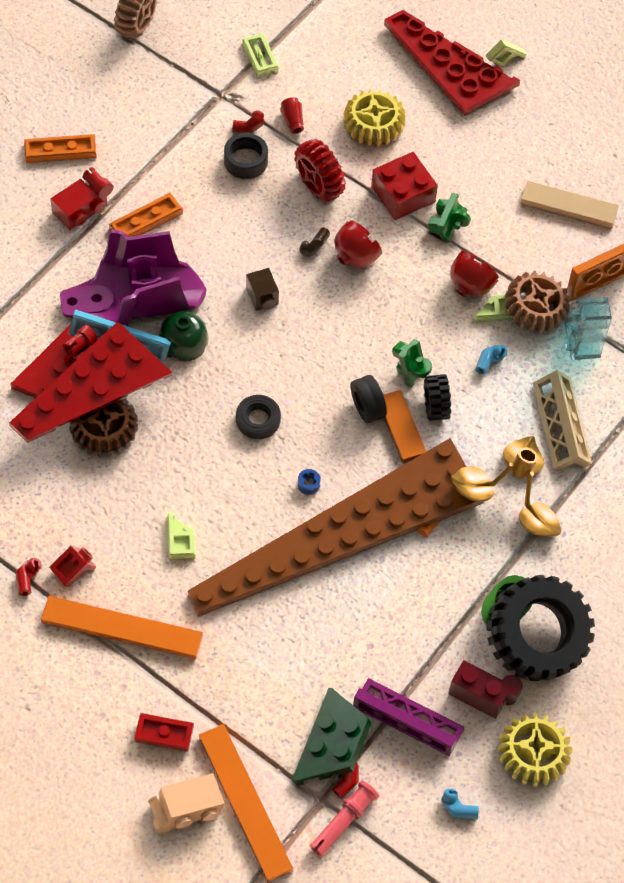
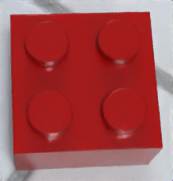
[371,151,438,220]

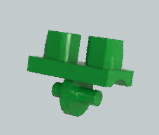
[428,193,471,242]
[392,339,433,388]

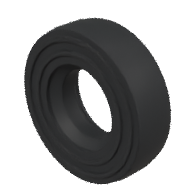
[236,395,281,439]

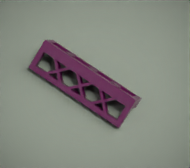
[353,678,465,757]

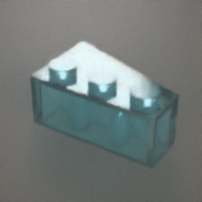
[564,297,612,360]

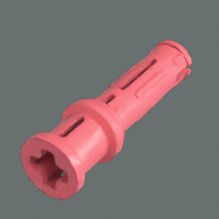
[309,780,380,857]

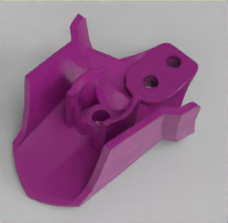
[60,230,207,326]

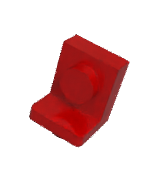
[49,545,96,587]

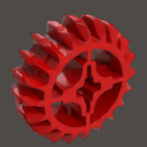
[294,138,346,203]

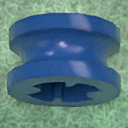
[297,469,321,495]

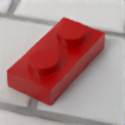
[134,713,194,752]

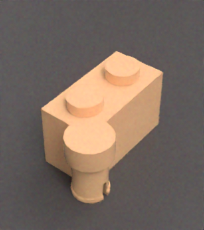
[148,774,224,834]

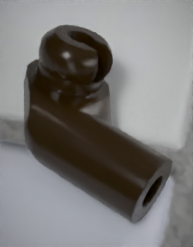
[299,227,330,256]

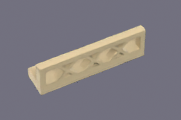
[533,370,592,471]

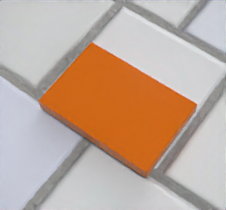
[567,243,624,301]

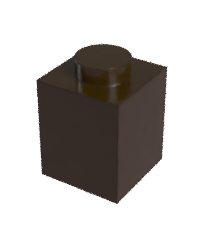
[246,268,279,311]

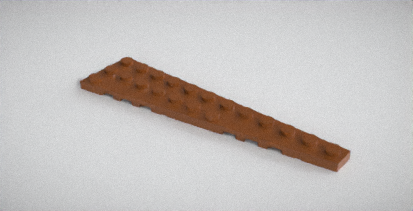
[188,438,484,617]

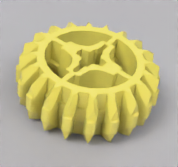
[343,88,406,148]
[498,712,573,787]

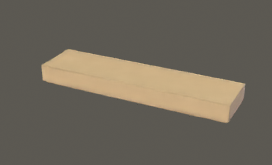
[521,181,619,228]

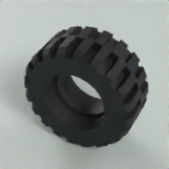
[486,575,595,681]

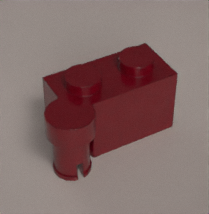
[448,660,523,719]

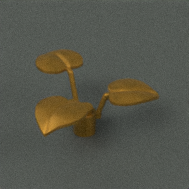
[450,436,561,536]

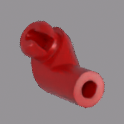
[232,110,265,133]
[16,558,41,596]
[332,763,359,799]

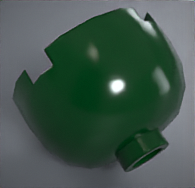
[159,311,208,362]

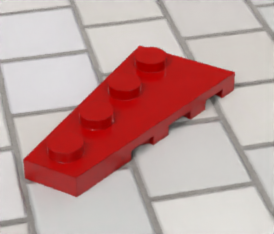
[10,324,74,398]

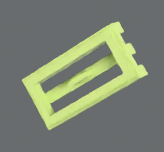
[242,33,279,78]

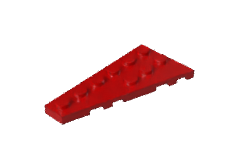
[384,10,520,115]
[9,322,173,443]

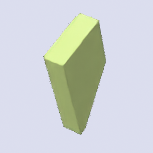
[485,39,527,66]
[474,295,513,322]
[167,512,196,560]

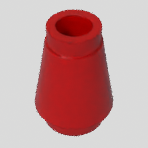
[280,97,304,134]

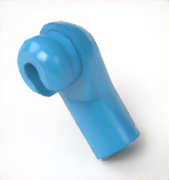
[475,345,508,375]
[441,789,479,820]

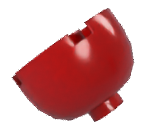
[334,220,382,268]
[450,251,499,297]

